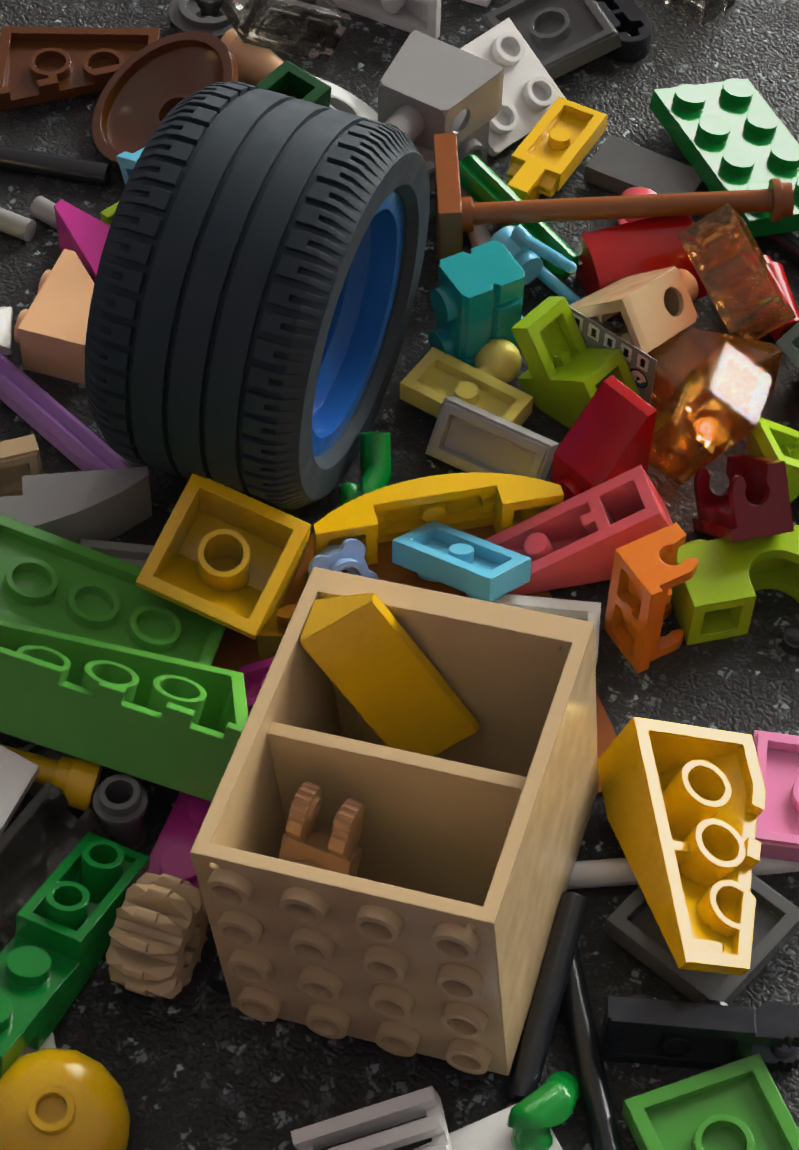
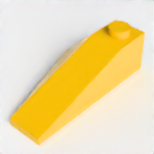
[598,717,766,976]

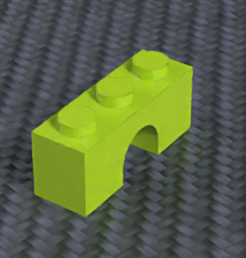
[670,525,799,645]

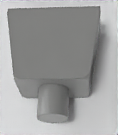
[378,30,504,151]

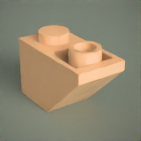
[14,249,94,385]

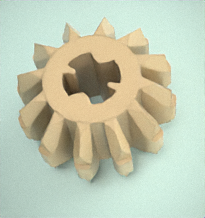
[105,872,209,999]

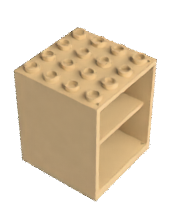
[190,567,598,1076]

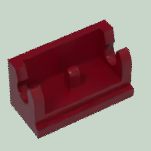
[692,453,794,542]

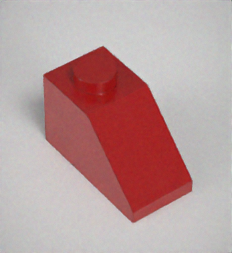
[551,375,657,502]

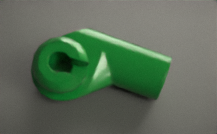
[340,432,392,506]
[507,1071,580,1150]

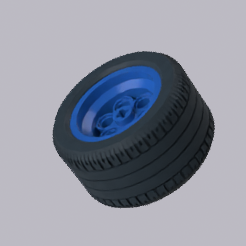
[85,81,430,509]

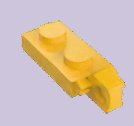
[506,97,608,200]

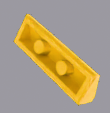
[300,592,480,757]

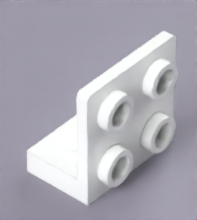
[460,18,566,157]

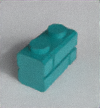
[428,240,525,367]

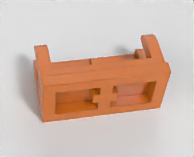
[604,522,698,674]

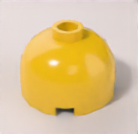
[0,1048,130,1150]

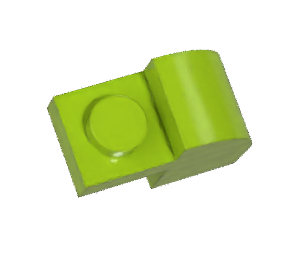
[511,296,642,429]

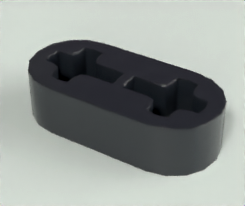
[595,0,652,62]

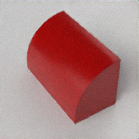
[576,216,707,320]

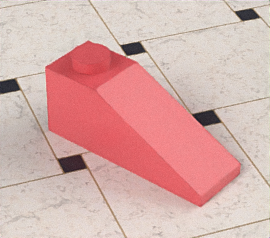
[484,465,673,595]

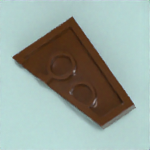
[0,26,161,111]

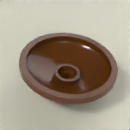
[92,31,238,167]

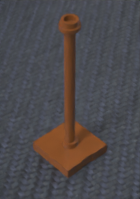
[434,133,794,265]

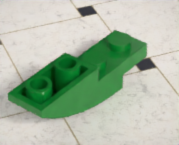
[0,831,150,1079]

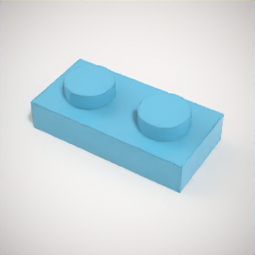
[392,520,531,602]

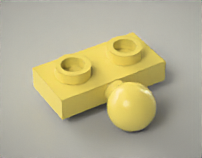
[400,339,533,426]

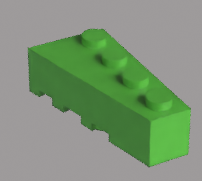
[0,619,249,802]

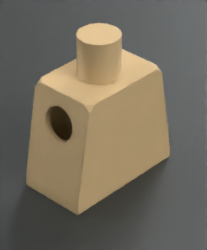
[569,266,699,353]

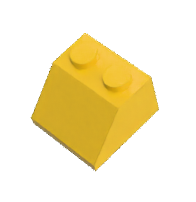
[136,473,311,640]

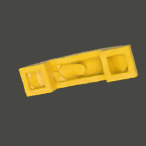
[313,472,564,565]

